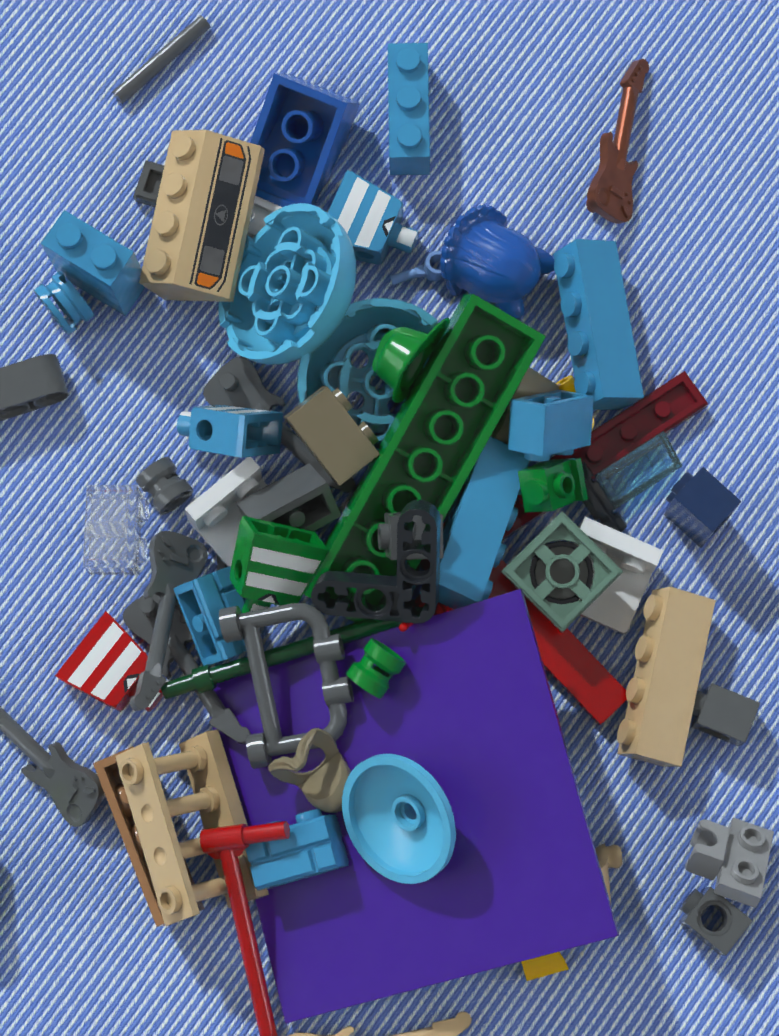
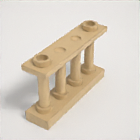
[115,729,269,926]

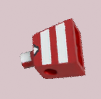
[55,611,163,712]

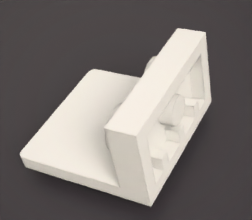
[185,457,267,567]
[574,517,664,634]

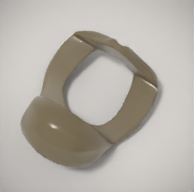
[268,728,351,813]

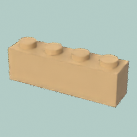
[617,586,716,767]

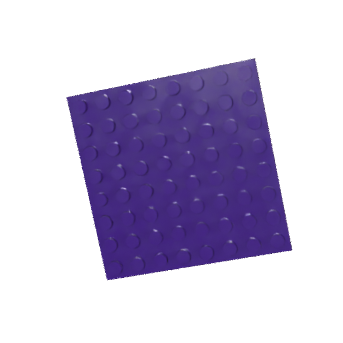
[210,589,619,1024]

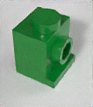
[518,458,588,512]

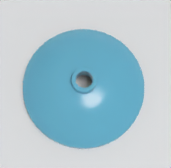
[342,754,456,884]

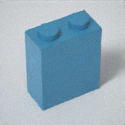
[41,210,145,316]

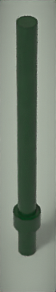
[161,619,402,700]

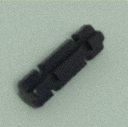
[582,461,627,532]

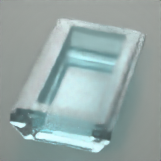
[594,431,682,510]

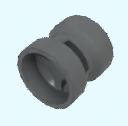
[136,457,194,515]

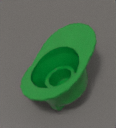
[372,318,450,403]

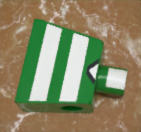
[230,516,328,613]

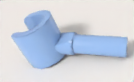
[390,251,443,285]

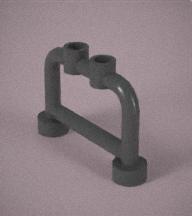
[219,603,354,769]

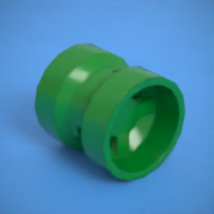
[346,638,406,699]

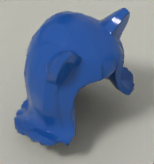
[440,205,554,319]

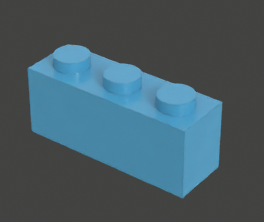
[388,43,430,176]

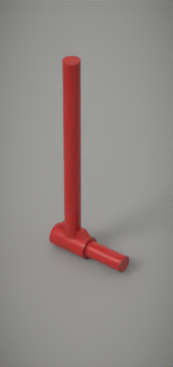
[200,821,290,1036]

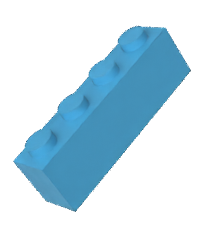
[553,239,644,410]
[420,436,529,609]

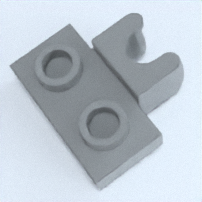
[685,817,774,908]

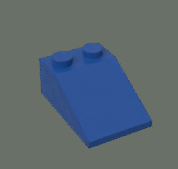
[250,73,360,207]

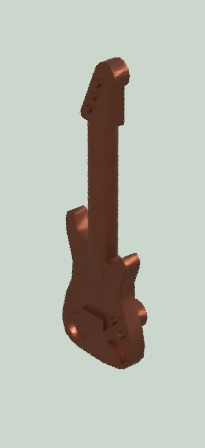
[586,58,649,224]

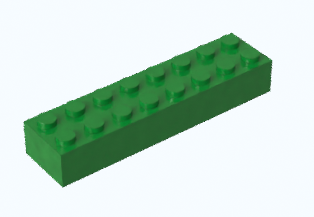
[304,294,546,622]

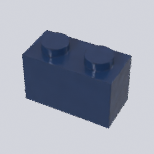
[664,467,741,548]

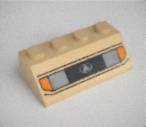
[139,130,265,302]

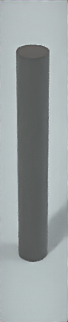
[112,15,210,104]

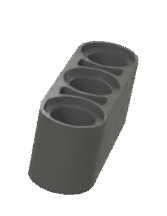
[0,354,69,421]

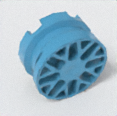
[33,271,95,335]

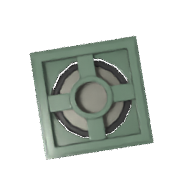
[501,511,623,633]

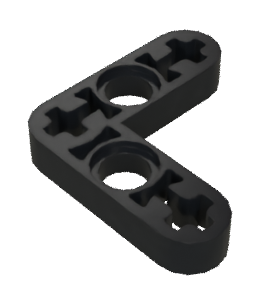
[311,500,441,623]

